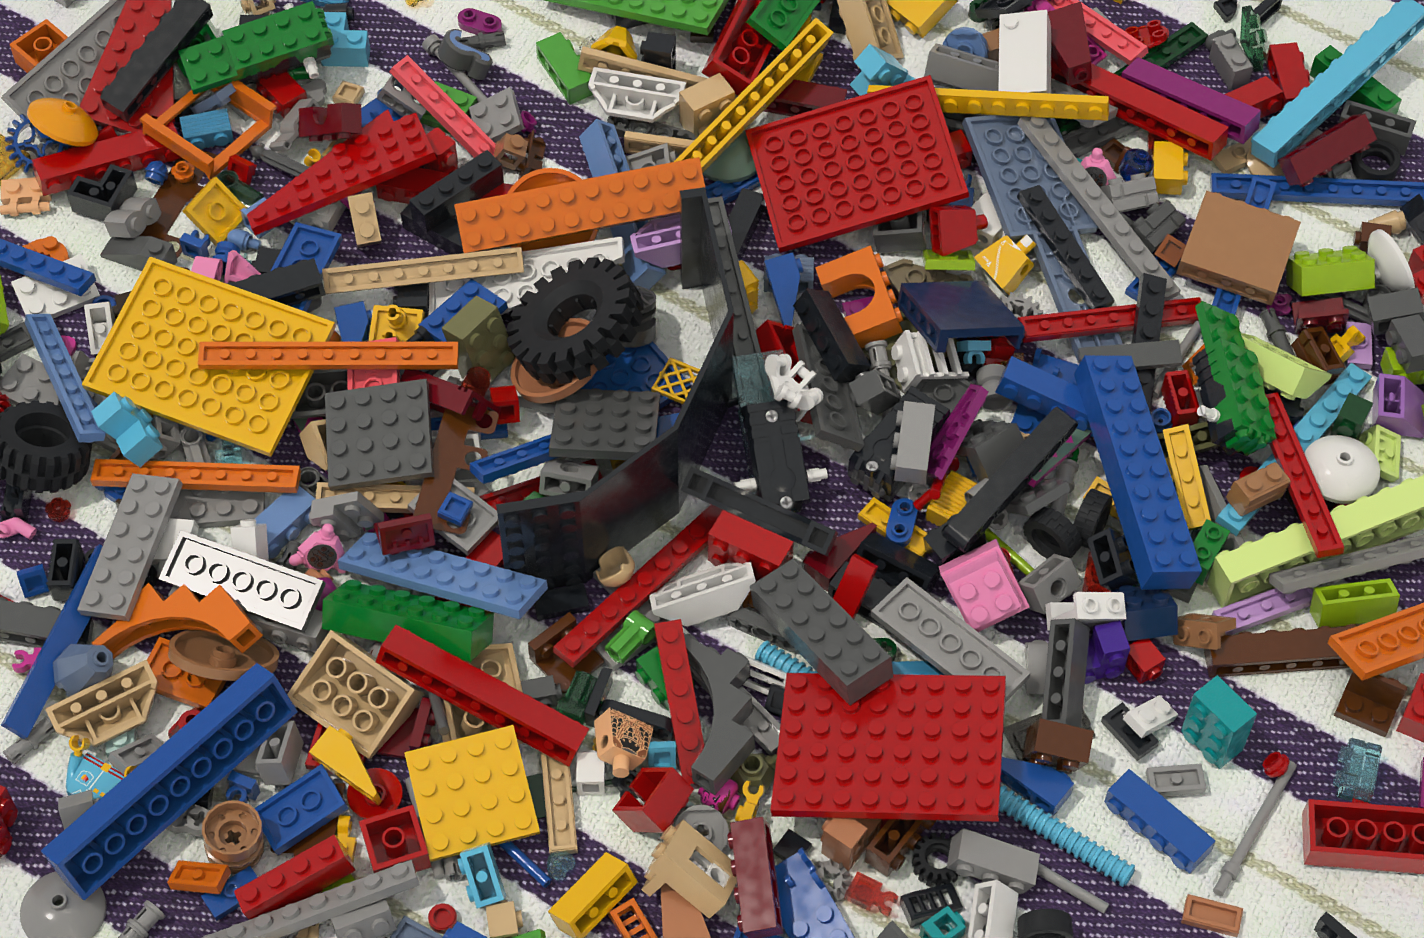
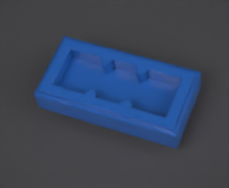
[201,866,258,921]

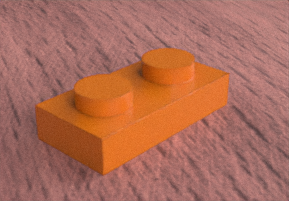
[167,860,231,894]

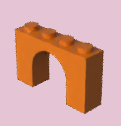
[815,245,904,349]

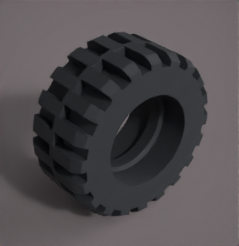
[0,401,93,494]

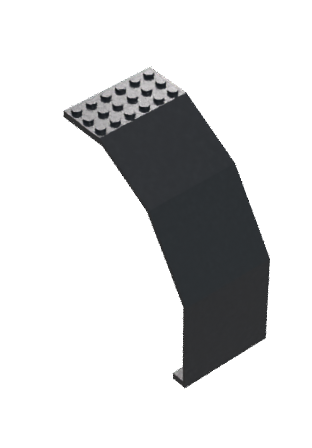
[496,187,734,590]

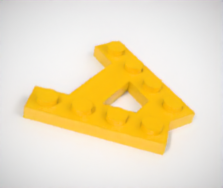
[1083,424,1211,531]

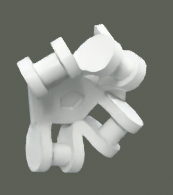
[765,354,823,422]

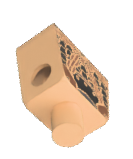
[594,707,653,778]

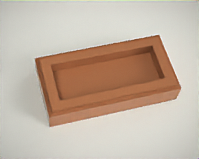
[1181,894,1243,938]

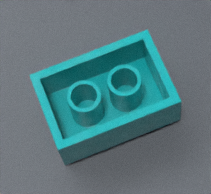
[1181,675,1257,769]

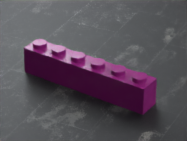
[1122,57,1261,144]

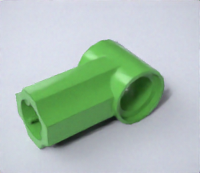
[605,610,655,664]

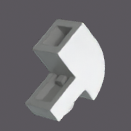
[1024,640,1048,694]

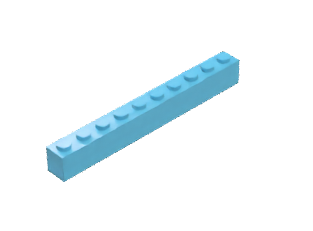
[1251,0,1424,168]

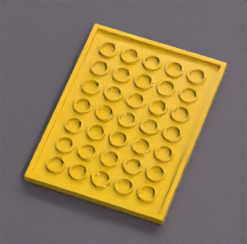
[82,257,336,457]

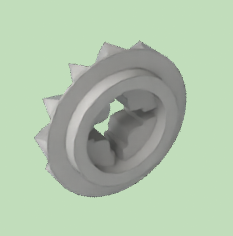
[814,859,851,902]

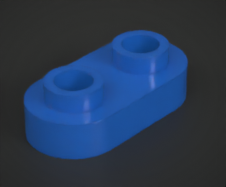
[885,498,918,547]

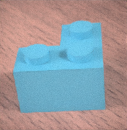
[321,12,370,67]
[850,44,909,96]
[91,392,163,467]

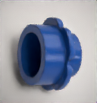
[1151,408,1173,432]

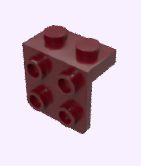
[376,697,436,759]

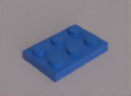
[418,278,508,342]
[254,764,349,855]

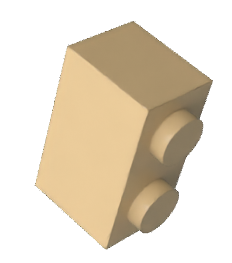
[348,192,381,248]

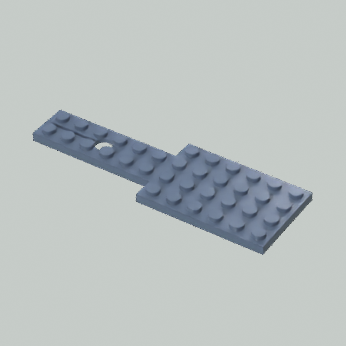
[962,115,1123,364]

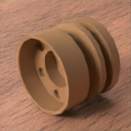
[202,801,264,874]

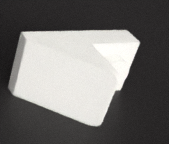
[84,302,116,355]

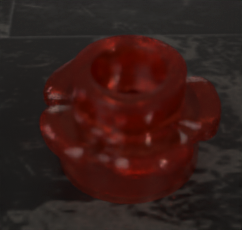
[45,497,71,522]

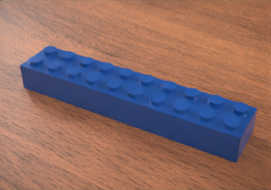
[1074,355,1202,590]
[41,663,298,900]

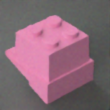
[939,539,1030,632]

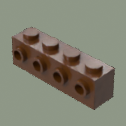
[864,819,937,877]

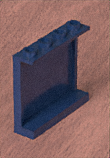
[897,280,1025,353]

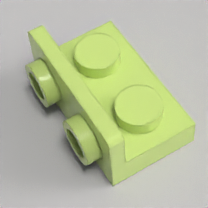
[1359,424,1401,483]

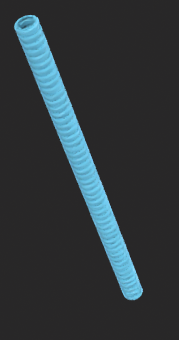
[755,640,1135,887]

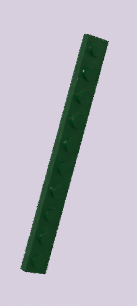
[1055,22,1208,136]

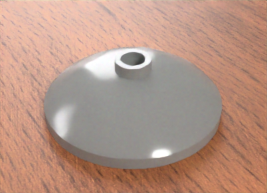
[20,871,107,938]

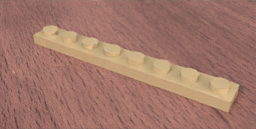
[322,247,525,294]

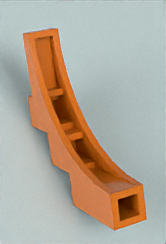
[92,583,263,659]

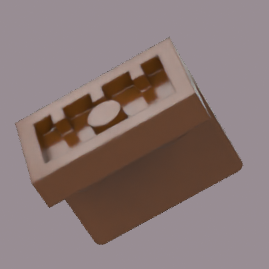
[528,612,604,694]
[1334,672,1407,737]

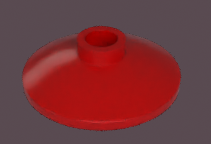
[347,768,403,819]

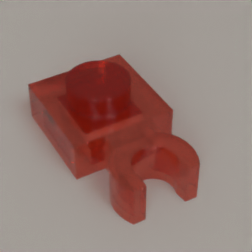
[845,871,898,916]

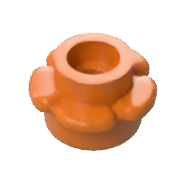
[171,161,195,183]

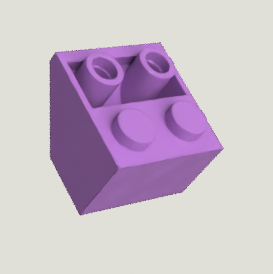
[1372,373,1424,438]

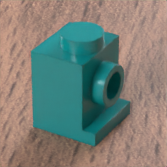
[919,906,966,938]

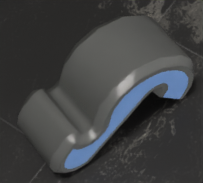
[438,29,493,80]

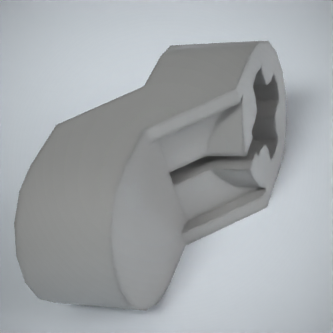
[166,804,209,837]

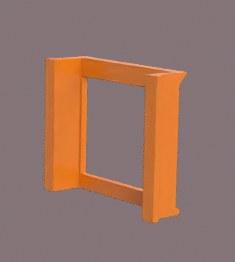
[140,80,276,180]

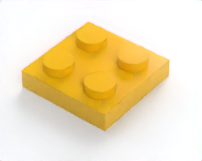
[182,177,247,246]

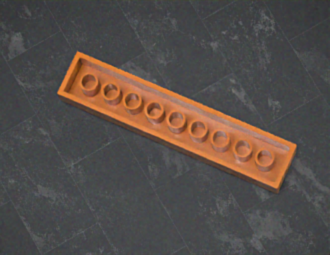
[454,157,705,253]

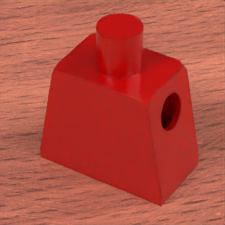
[929,205,988,256]

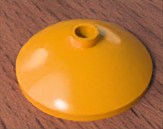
[27,98,98,146]

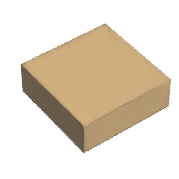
[332,80,365,104]

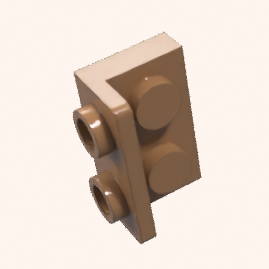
[1173,613,1236,650]

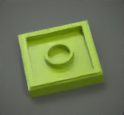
[922,249,975,271]

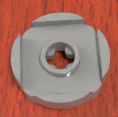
[674,804,729,851]

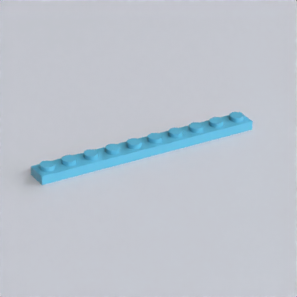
[1215,363,1372,536]

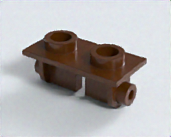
[516,130,546,180]

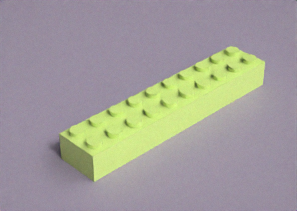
[1207,474,1424,608]

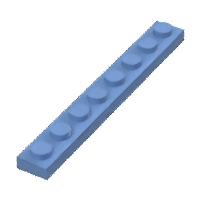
[24,314,106,443]

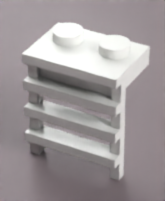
[891,330,969,392]

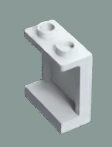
[1045,592,1126,631]

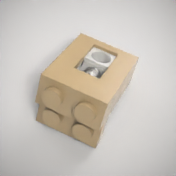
[641,820,737,919]

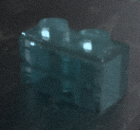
[1333,738,1382,803]

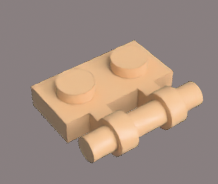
[0,177,52,217]

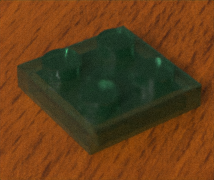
[1240,5,1268,72]

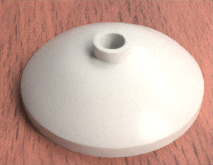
[1367,229,1415,293]
[1304,435,1380,504]

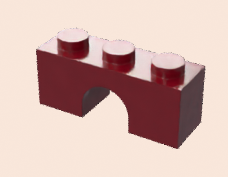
[299,103,362,143]

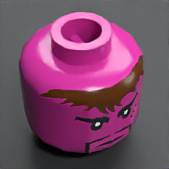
[698,778,741,814]

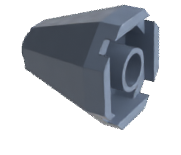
[53,644,113,697]

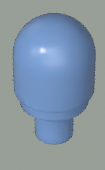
[227,229,262,251]

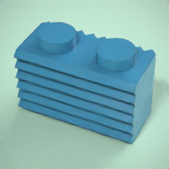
[179,108,234,150]

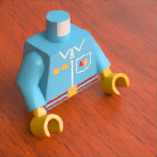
[65,735,137,799]

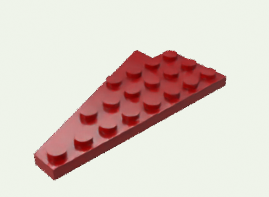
[80,0,175,134]
[247,110,437,236]

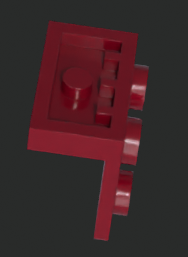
[1291,297,1349,334]
[373,513,435,555]

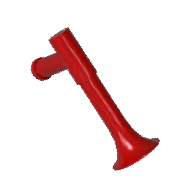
[913,455,960,511]

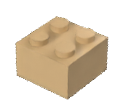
[679,73,735,138]

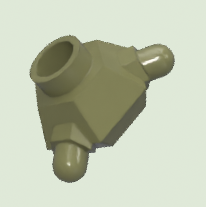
[730,753,777,796]

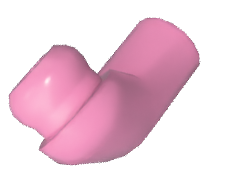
[0,517,37,540]

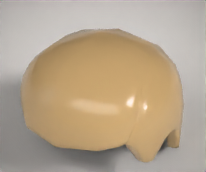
[595,546,635,588]

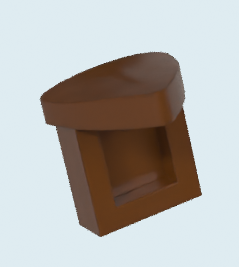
[1101,138,1136,174]

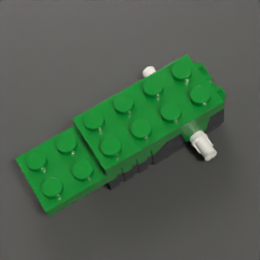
[178,1,334,95]
[1192,301,1277,456]

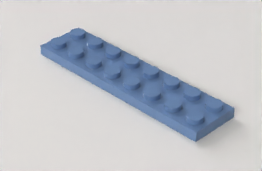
[338,532,548,619]

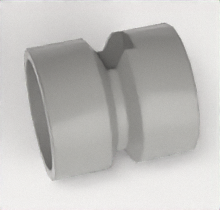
[976,364,1012,412]

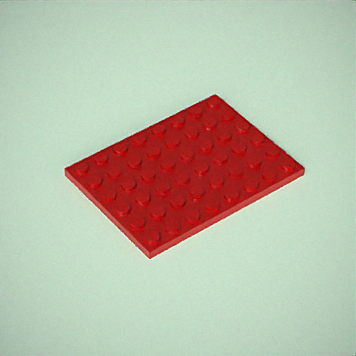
[745,75,969,253]
[770,673,1006,822]

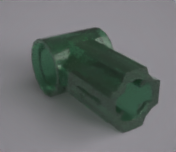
[217,170,264,208]
[555,670,598,725]

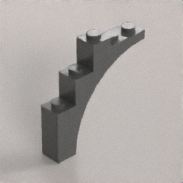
[684,633,755,795]

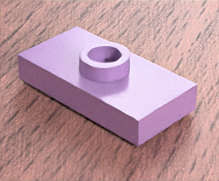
[1344,322,1373,370]

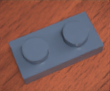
[190,83,236,114]

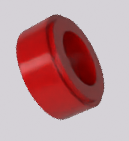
[428,903,457,934]

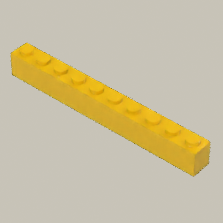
[674,18,834,173]

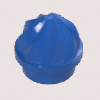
[144,161,168,185]

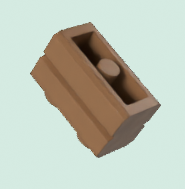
[1226,462,1291,516]

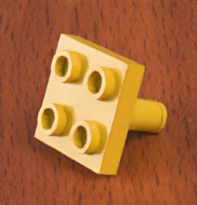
[368,305,425,342]

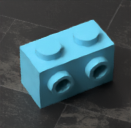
[458,842,506,908]

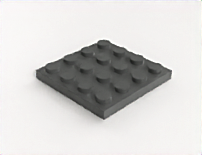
[325,379,434,491]
[549,388,660,460]

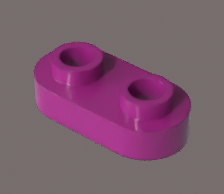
[457,8,502,35]

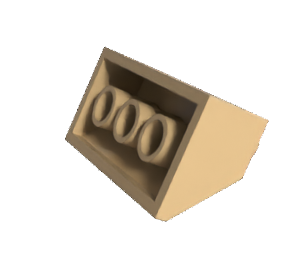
[837,0,904,68]

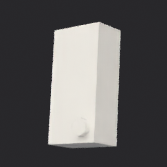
[998,10,1051,94]

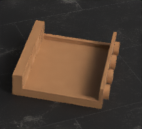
[1176,190,1301,305]

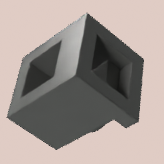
[521,675,563,708]

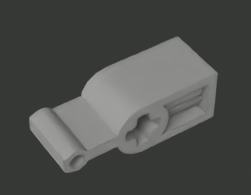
[269,98,320,152]

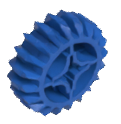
[5,114,72,175]

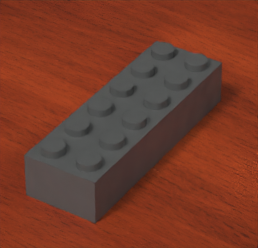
[750,559,894,705]

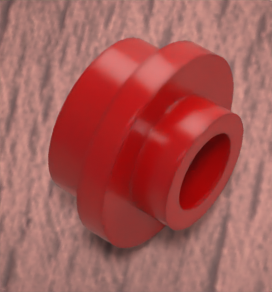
[1262,752,1290,778]

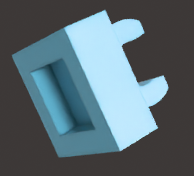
[957,340,991,364]
[648,741,676,770]

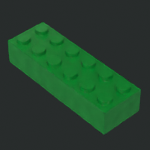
[322,580,494,662]

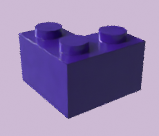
[1085,620,1130,684]

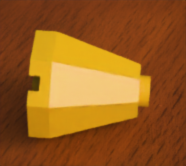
[591,26,638,60]

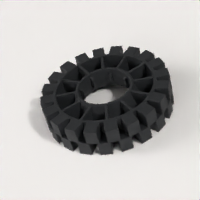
[507,257,644,384]

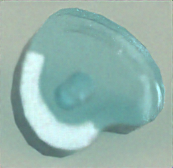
[547,851,575,881]

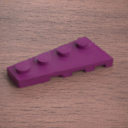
[927,384,989,480]

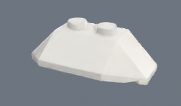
[588,67,686,123]
[649,562,756,627]

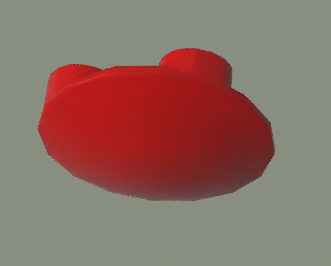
[1125,20,1169,48]

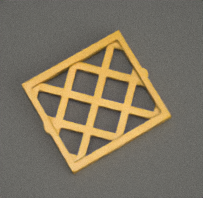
[651,357,700,404]

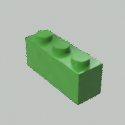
[536,32,593,105]

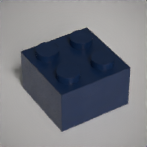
[1111,585,1178,641]

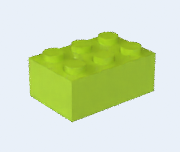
[1286,246,1375,296]

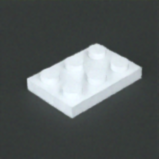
[11,254,100,318]

